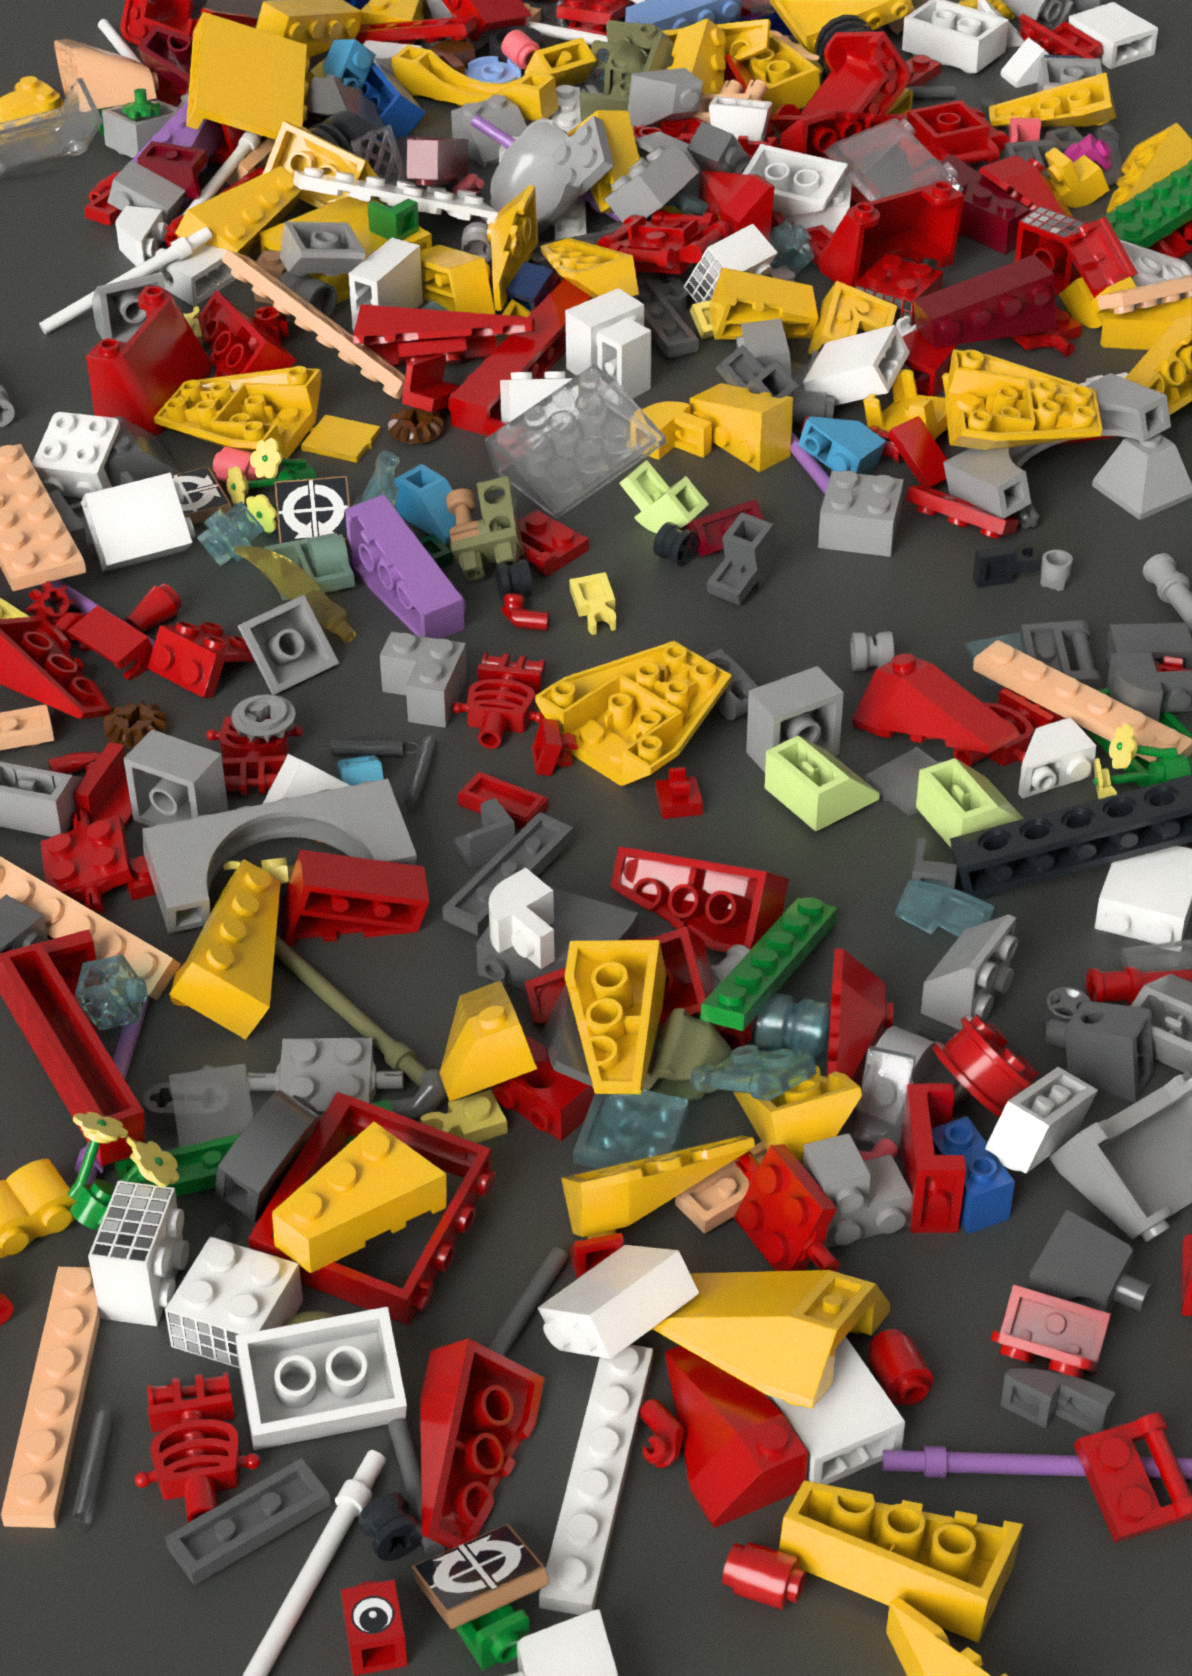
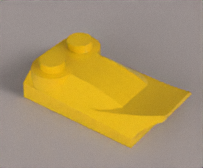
[0,76,69,143]
[263,121,378,208]

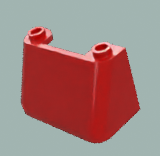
[120,0,258,46]
[770,31,910,133]
[818,181,965,288]
[86,286,211,436]

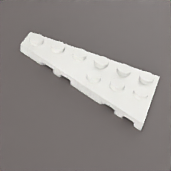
[293,167,499,224]

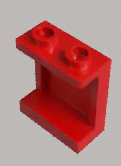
[442,0,532,42]
[900,1083,966,1233]

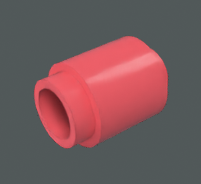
[501,30,541,69]
[213,446,266,483]

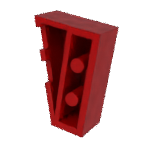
[279,850,429,946]

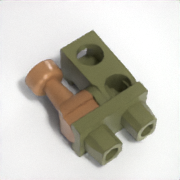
[445,476,524,582]

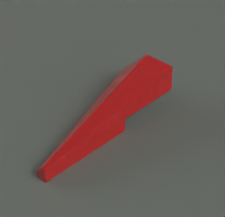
[353,304,535,345]

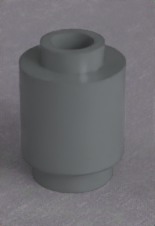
[789,389,835,425]

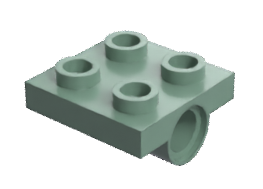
[264,533,355,601]

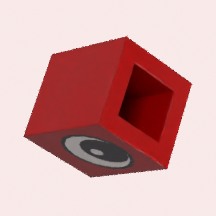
[341,1579,408,1676]

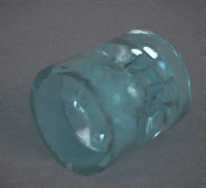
[755,992,830,1059]

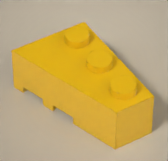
[420,245,495,314]
[709,267,819,340]
[689,383,793,472]

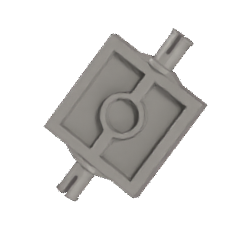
[248,1038,404,1115]

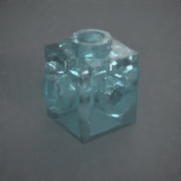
[769,219,815,275]
[197,501,264,566]
[75,954,147,1030]

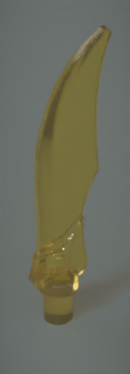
[234,546,356,643]

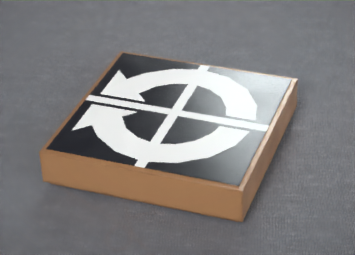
[172,466,232,525]
[274,476,350,546]
[411,1524,550,1629]

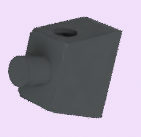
[1045,1001,1154,1103]
[1027,1210,1152,1313]

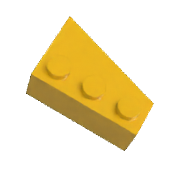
[667,18,726,94]
[567,110,640,213]
[272,1122,446,1273]

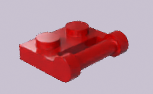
[518,510,589,576]
[1073,1412,1192,1543]

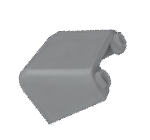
[1049,1069,1192,1242]

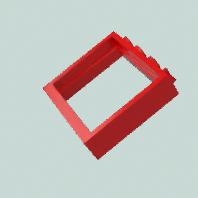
[248,1091,496,1326]

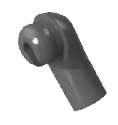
[390,1069,447,1120]

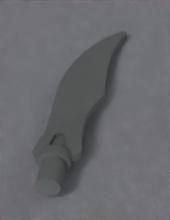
[1095,120,1123,187]

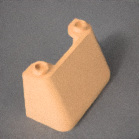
[54,38,159,111]

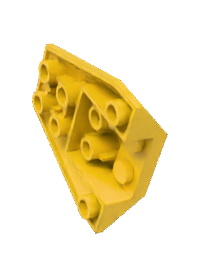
[945,349,1103,450]
[154,366,322,458]
[535,641,732,786]
[652,1270,890,1409]

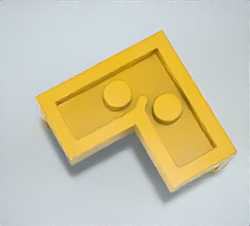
[808,281,897,356]

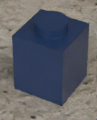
[505,261,557,311]

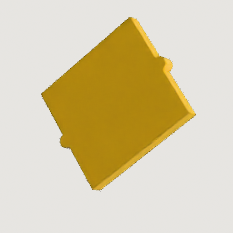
[301,415,381,463]

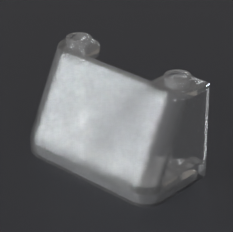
[824,118,963,202]

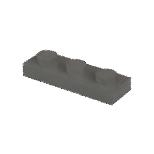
[165,1458,331,1586]

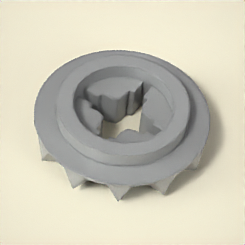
[231,694,296,743]

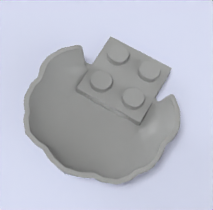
[490,115,614,235]

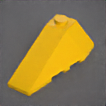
[662,19,771,62]
[1106,123,1192,213]
[487,185,538,311]
[564,940,667,1094]
[440,980,537,1102]
[722,1050,862,1165]
[561,1135,755,1239]

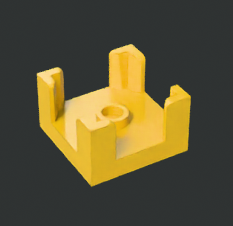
[863,369,949,440]

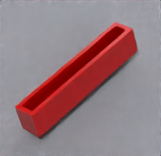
[0,942,145,1166]

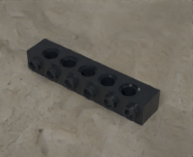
[950,775,1192,901]

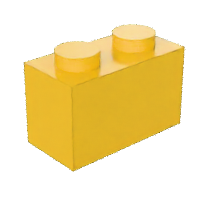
[524,37,597,87]

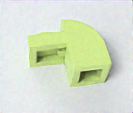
[619,460,709,533]

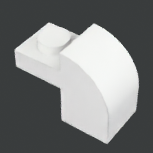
[489,868,555,969]

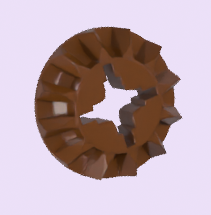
[388,407,444,444]
[104,700,168,748]

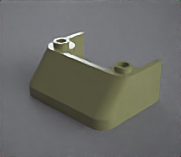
[579,20,674,122]

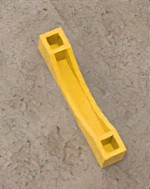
[391,45,559,122]

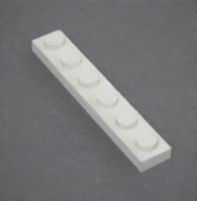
[539,1345,653,1615]

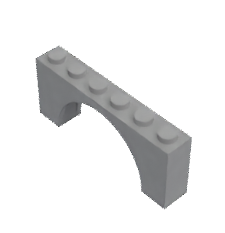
[943,373,1171,519]
[143,779,417,934]

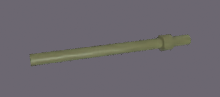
[274,935,427,1087]

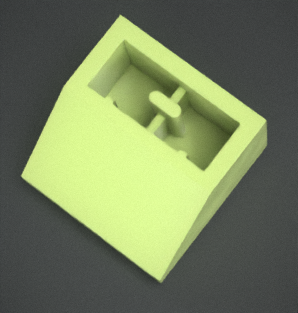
[764,735,880,831]
[916,758,1024,849]

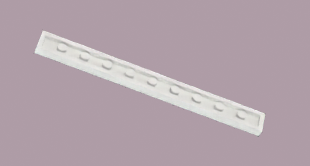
[551,85,587,240]

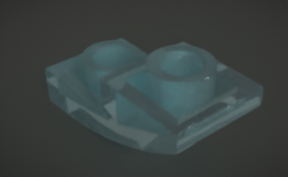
[664,189,709,215]
[894,880,995,937]

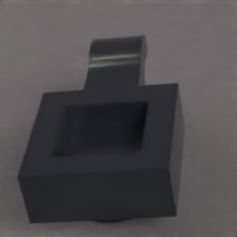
[973,544,1040,588]

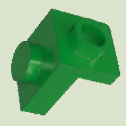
[455,1603,530,1671]

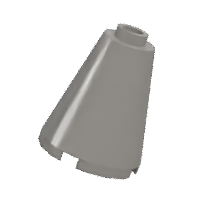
[1001,0,1073,30]

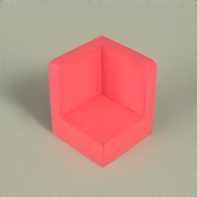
[1008,118,1041,143]

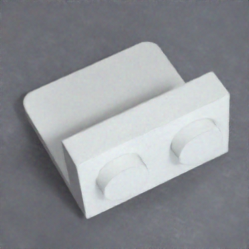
[32,412,120,499]

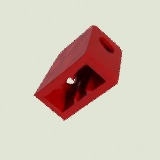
[901,330,957,397]

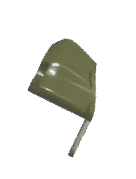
[591,37,648,95]
[631,1008,732,1105]

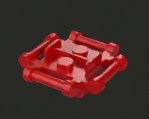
[897,100,1009,168]
[597,209,731,274]

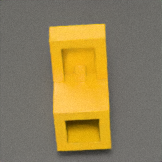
[1044,147,1110,208]
[1059,276,1137,328]
[630,401,712,460]

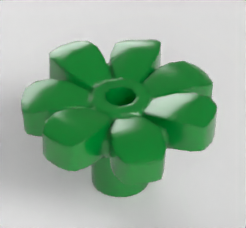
[122,88,161,119]

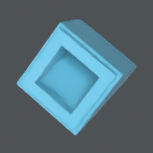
[337,755,383,786]

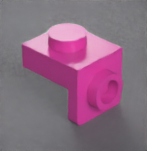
[1064,133,1112,171]

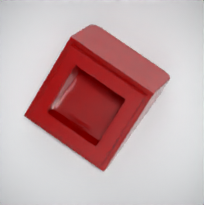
[1147,230,1192,259]
[569,1233,623,1278]

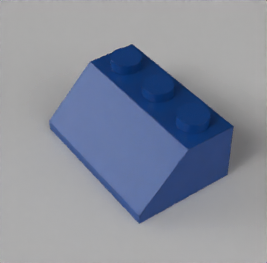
[362,60,426,143]

